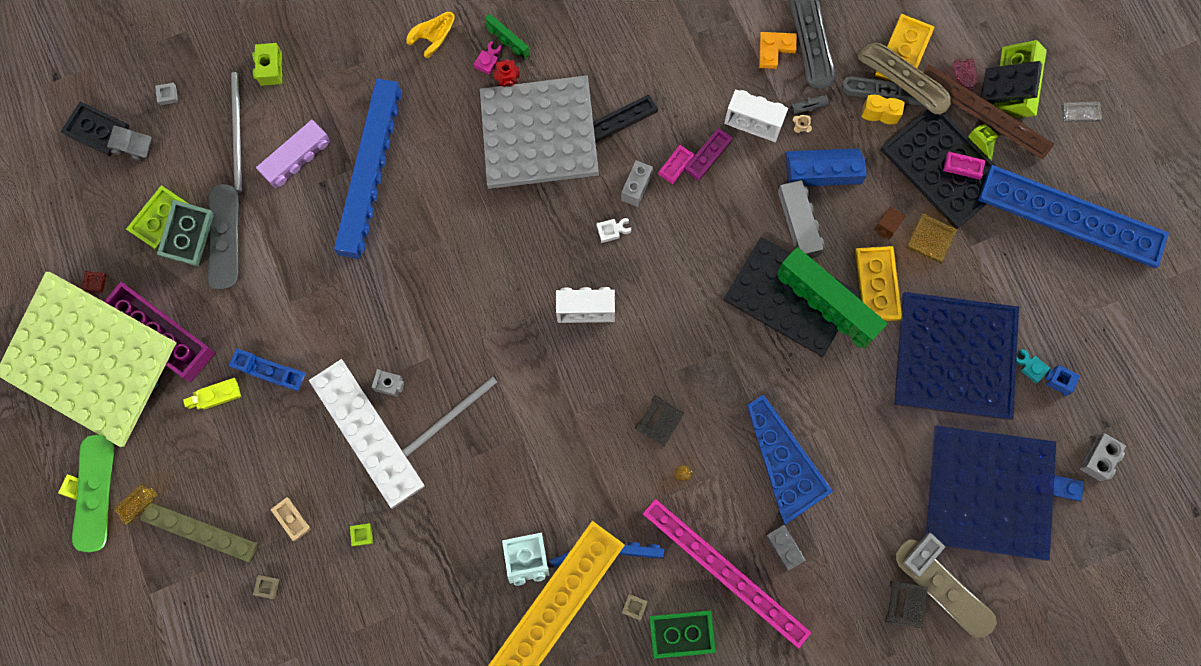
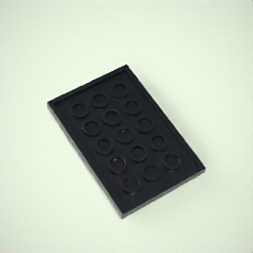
[880,110,996,230]
[723,237,860,358]

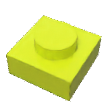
[58,474,78,500]

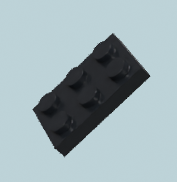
[981,61,1042,103]
[61,101,130,157]

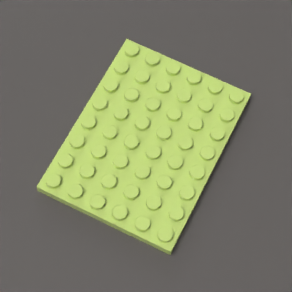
[0,272,177,447]

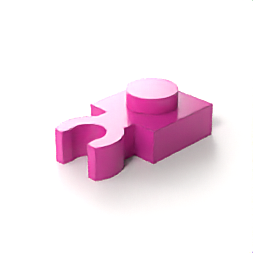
[474,41,502,75]

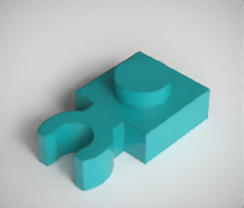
[1012,349,1050,384]

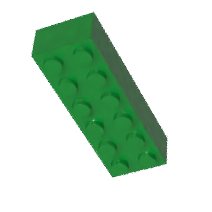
[777,247,888,349]

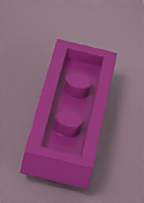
[684,128,733,181]

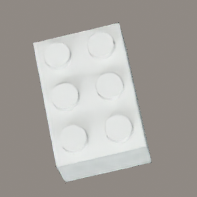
[724,89,788,142]
[556,287,615,323]

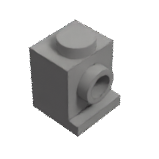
[371,369,404,397]

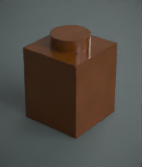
[874,206,906,240]

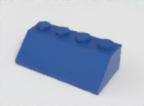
[785,148,866,186]

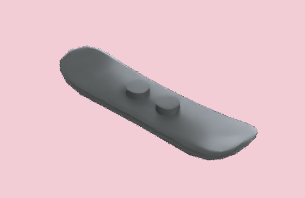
[790,0,835,89]
[207,184,239,290]

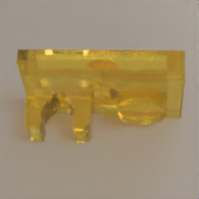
[114,483,157,525]

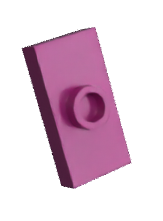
[658,145,695,185]
[943,151,985,179]

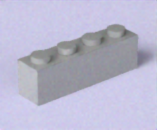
[778,180,825,257]

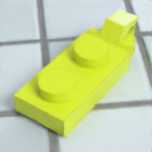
[183,378,241,410]

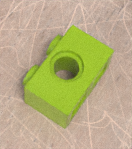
[252,43,282,86]

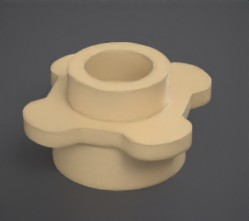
[793,115,812,133]

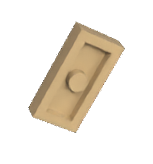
[271,497,311,542]

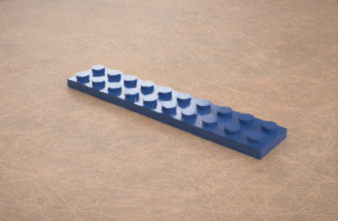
[978,165,1169,268]

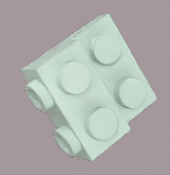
[502,533,550,586]

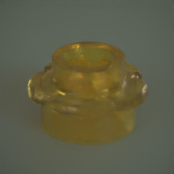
[674,466,693,481]

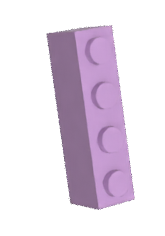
[256,120,330,189]

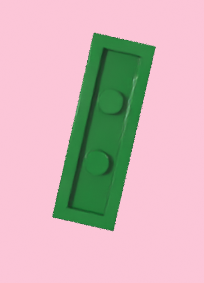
[485,13,530,59]

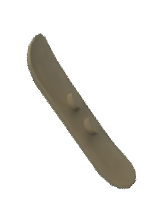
[857,43,951,115]
[896,540,997,638]

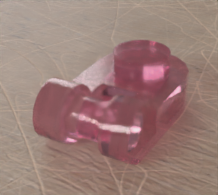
[953,58,978,90]

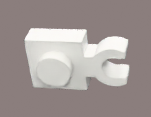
[597,218,631,243]

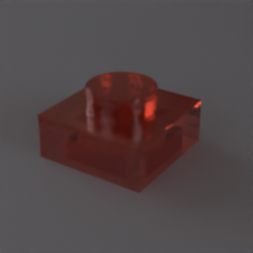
[81,271,107,293]

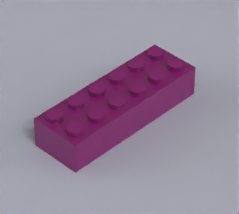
[104,282,216,383]

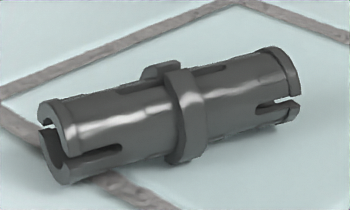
[790,95,829,115]

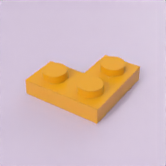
[759,32,797,69]

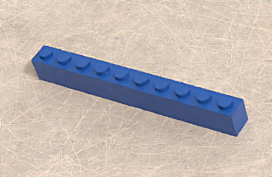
[334,78,402,259]

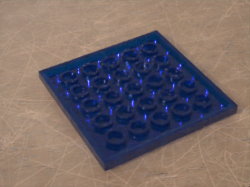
[894,292,1019,420]
[926,425,1056,561]

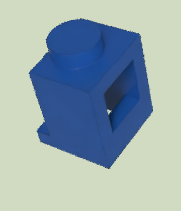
[1045,365,1080,396]

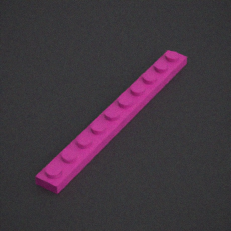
[642,499,811,649]

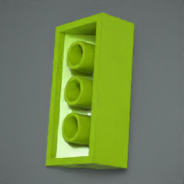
[993,40,1047,118]

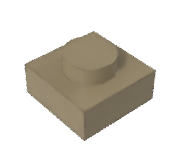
[253,575,280,599]
[622,594,648,621]

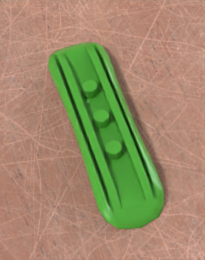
[72,435,114,553]

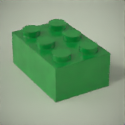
[649,611,716,659]

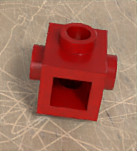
[493,60,520,87]

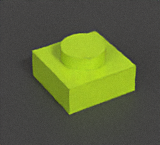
[350,523,373,547]

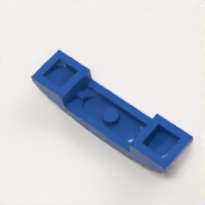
[228,348,306,391]

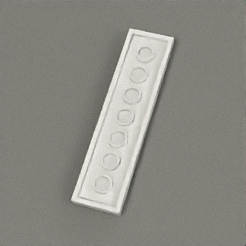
[309,359,425,509]

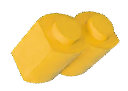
[861,95,904,125]

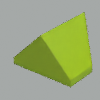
[968,124,999,161]

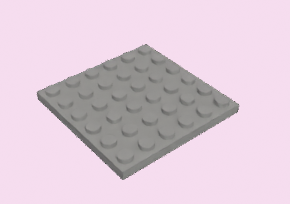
[480,75,599,189]

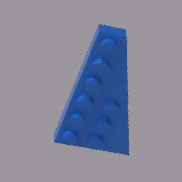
[747,394,833,525]

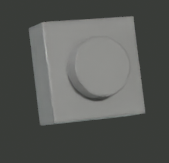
[155,83,178,105]

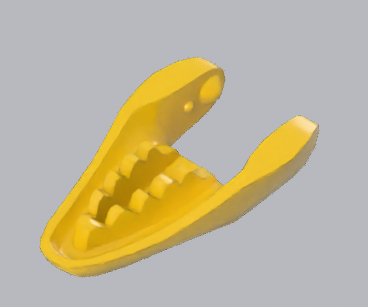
[406,12,455,58]

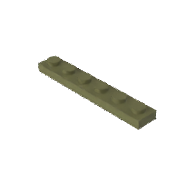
[140,501,259,563]

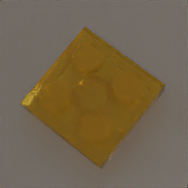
[906,214,957,264]

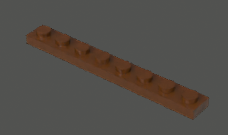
[923,64,1054,159]

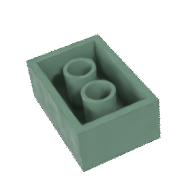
[157,200,214,267]

